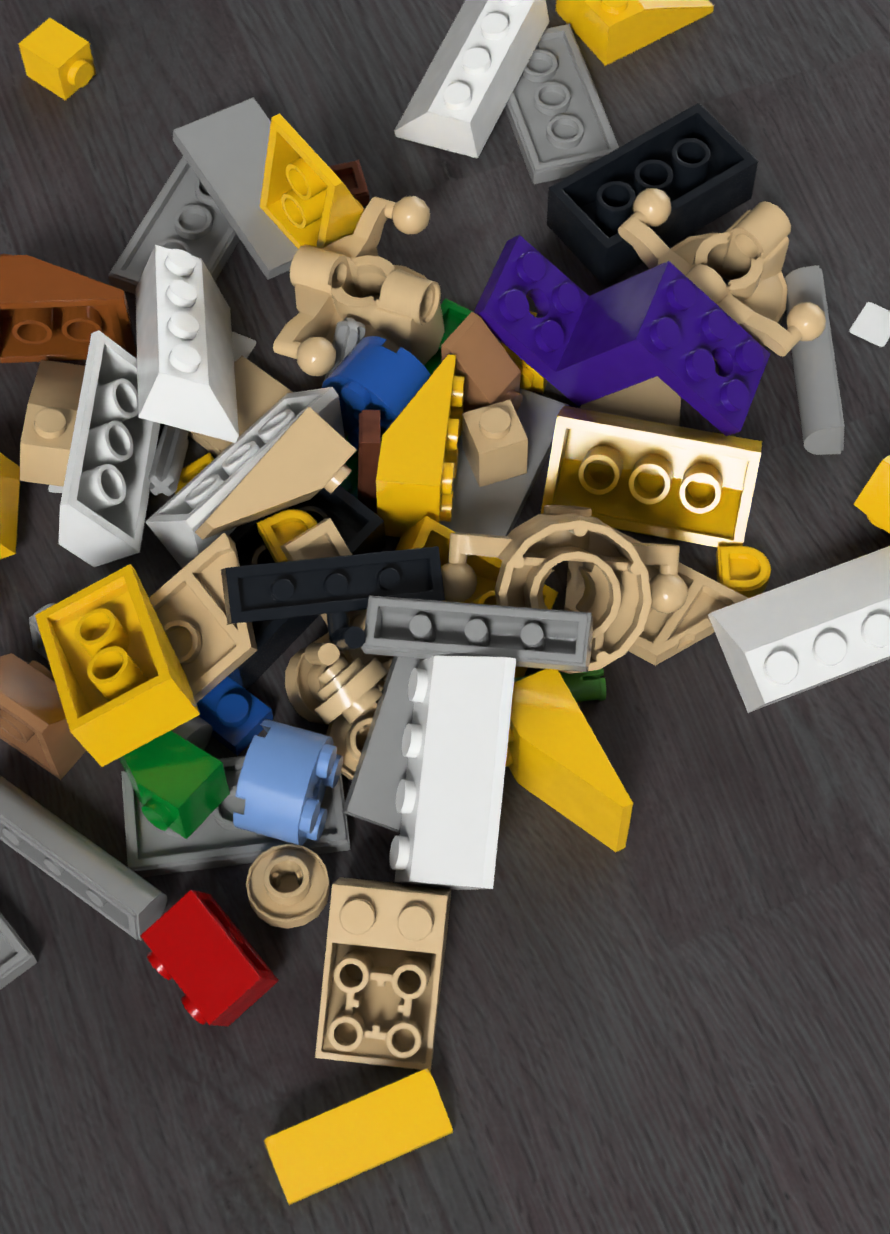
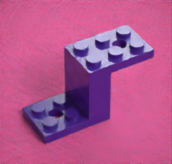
[474,235,771,437]

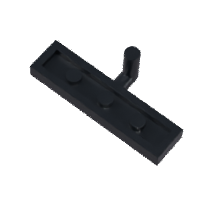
[221,546,445,651]

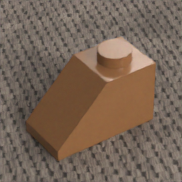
[441,312,523,413]

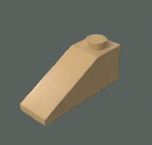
[20,360,85,487]
[195,407,356,540]

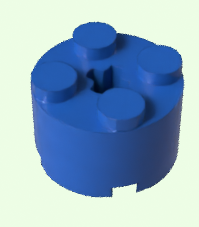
[322,336,431,450]

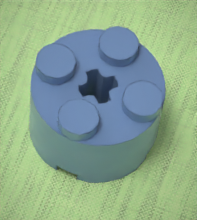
[233,719,343,846]

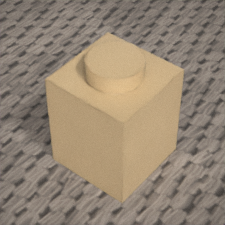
[462,399,528,488]

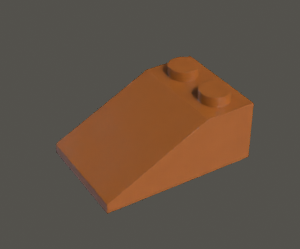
[0,254,137,363]

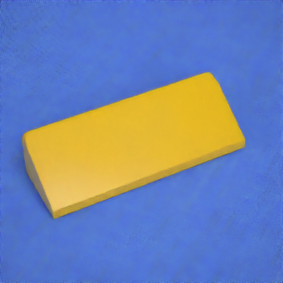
[264,1068,453,1205]

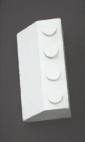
[394,0,549,158]
[135,245,239,443]
[59,330,160,567]
[145,387,345,568]
[708,546,890,713]
[389,655,516,890]

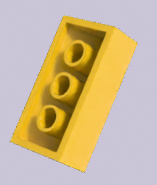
[541,406,762,547]

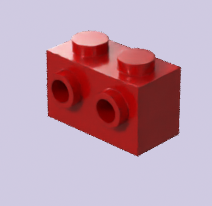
[140,889,279,1027]

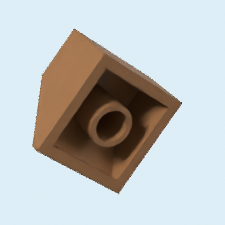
[0,653,87,780]

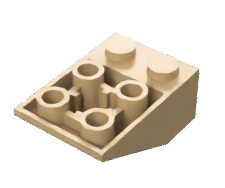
[315,877,451,1071]

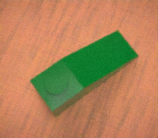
[119,731,230,839]

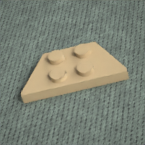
[565,523,748,666]
[149,533,257,703]

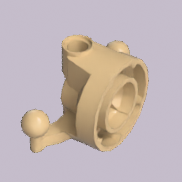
[618,188,826,361]
[273,196,445,376]
[441,505,688,674]

